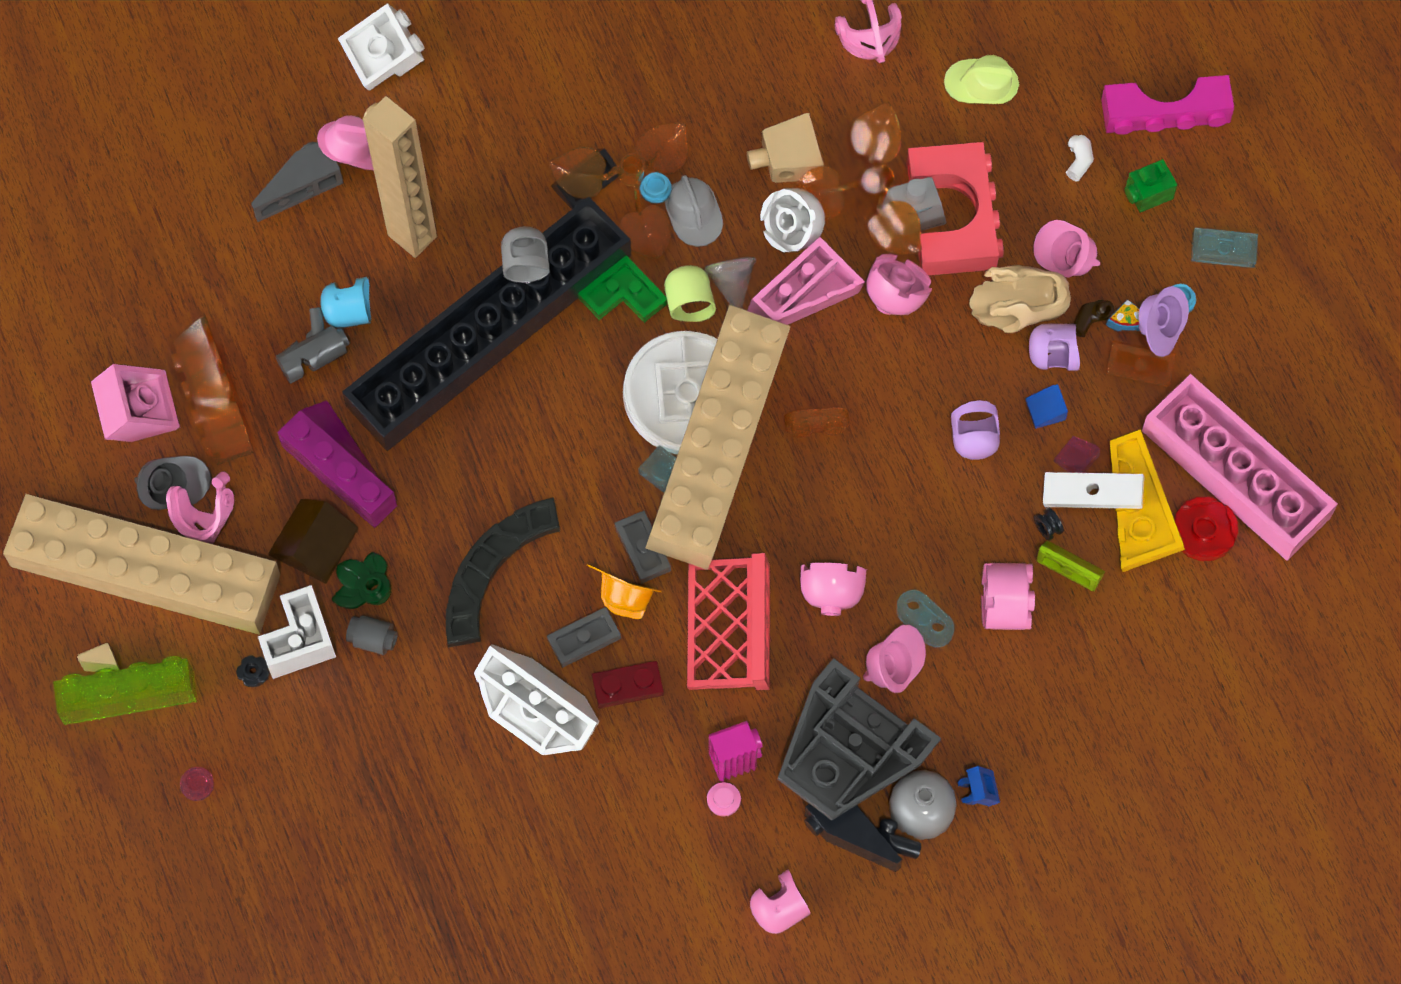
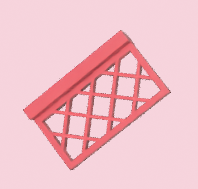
[687,553,770,690]

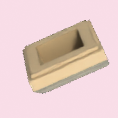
[77,643,122,674]

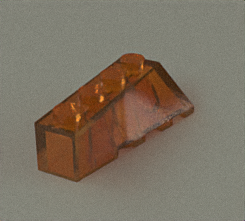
[171,316,254,466]

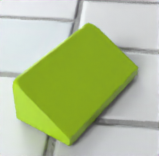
[1037,541,1105,591]

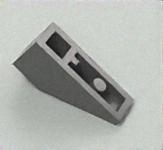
[251,142,343,222]

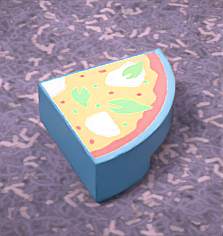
[1106,299,1140,331]

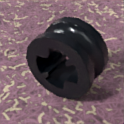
[1034,507,1064,541]

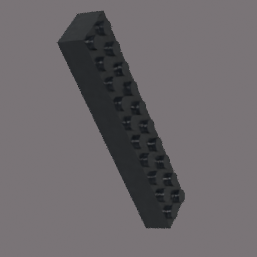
[342,196,632,451]

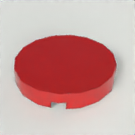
[1174,497,1238,561]

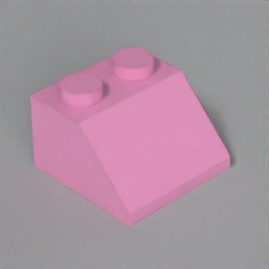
[91,364,179,442]

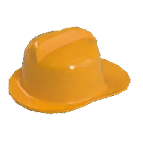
[586,564,662,619]

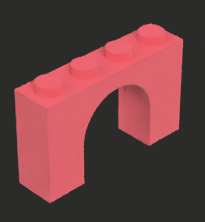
[906,142,1004,275]

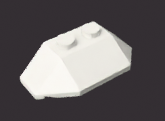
[474,645,599,755]

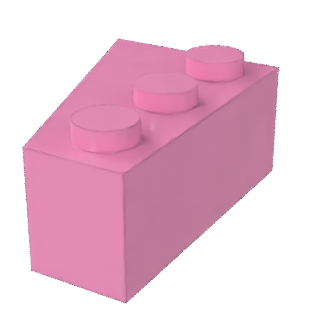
[747,237,865,325]

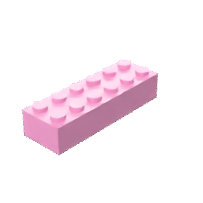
[1142,374,1338,561]

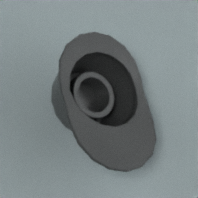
[134,456,211,510]

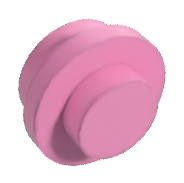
[707,782,741,816]

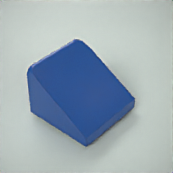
[1025,384,1068,429]

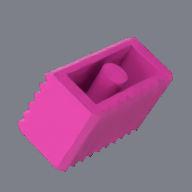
[708,721,763,782]

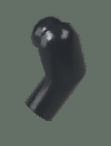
[876,817,921,859]

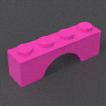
[1101,75,1234,135]

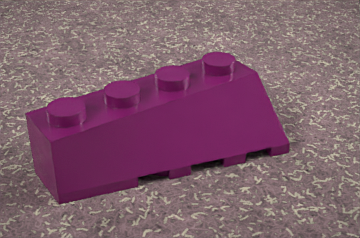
[277,400,397,529]

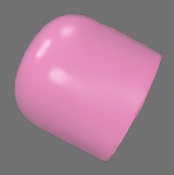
[750,870,811,934]

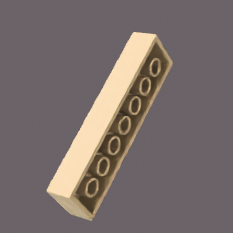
[645,305,791,570]
[3,494,281,635]

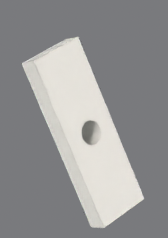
[1043,472,1144,509]

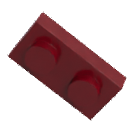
[592,661,664,709]

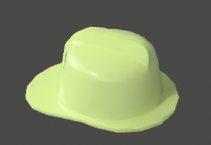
[944,55,1019,104]

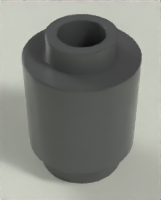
[346,615,398,655]

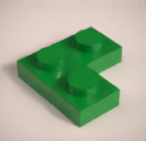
[578,255,668,323]

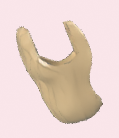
[969,265,1071,333]

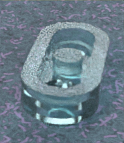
[896,590,955,647]

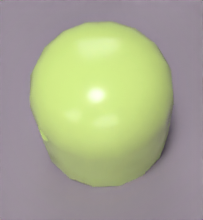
[664,265,716,322]

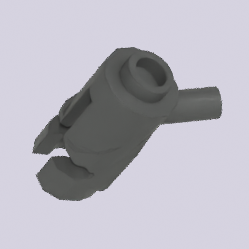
[275,308,350,384]

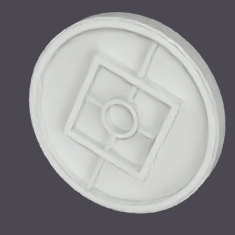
[623,331,717,454]

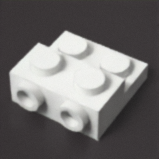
[338,3,425,91]

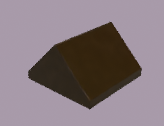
[268,499,358,584]

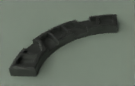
[446,497,560,648]

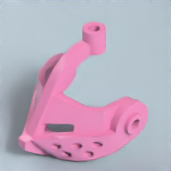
[835,0,902,63]
[166,472,234,544]

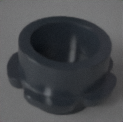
[236,655,269,687]

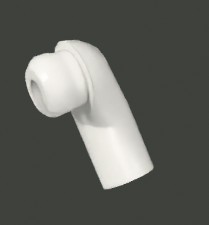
[1066,135,1094,181]

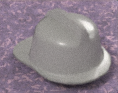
[665,175,723,247]

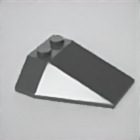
[777,658,941,820]

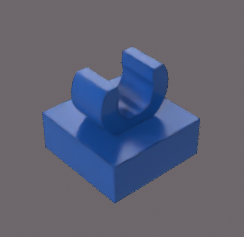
[957,766,1000,807]

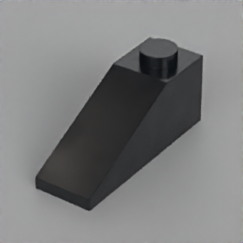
[804,804,902,872]

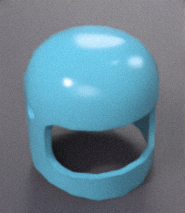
[320,277,371,328]

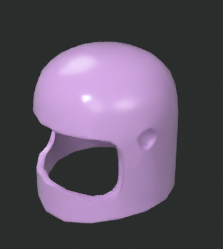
[1029,324,1080,371]
[951,400,1000,460]

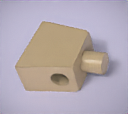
[746,113,824,183]

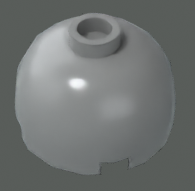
[889,770,957,840]

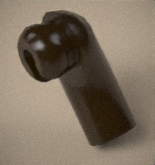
[1074,300,1115,337]

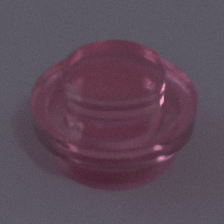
[180,767,214,801]

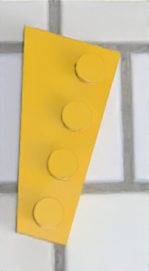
[1110,430,1185,572]

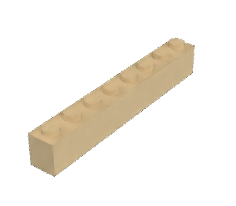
[363,96,437,258]

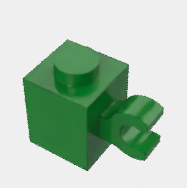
[1125,159,1178,213]

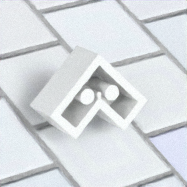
[258,585,336,679]

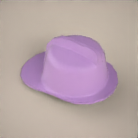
[1138,286,1189,357]

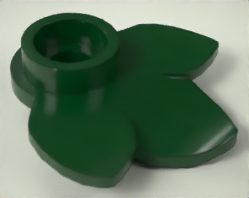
[332,552,391,609]

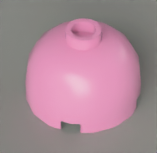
[866,254,932,315]
[800,563,866,616]

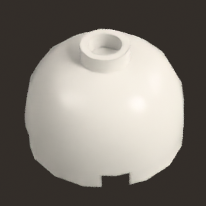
[760,188,825,252]

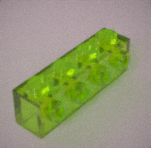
[53,656,197,725]

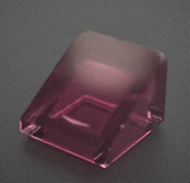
[1054,436,1101,473]

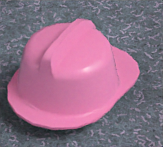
[317,116,374,171]
[1033,220,1100,278]
[863,625,926,693]

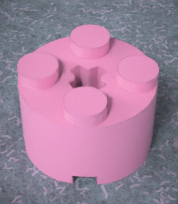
[981,563,1035,630]

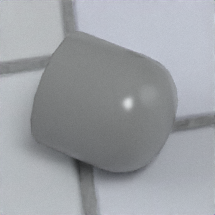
[501,226,550,282]

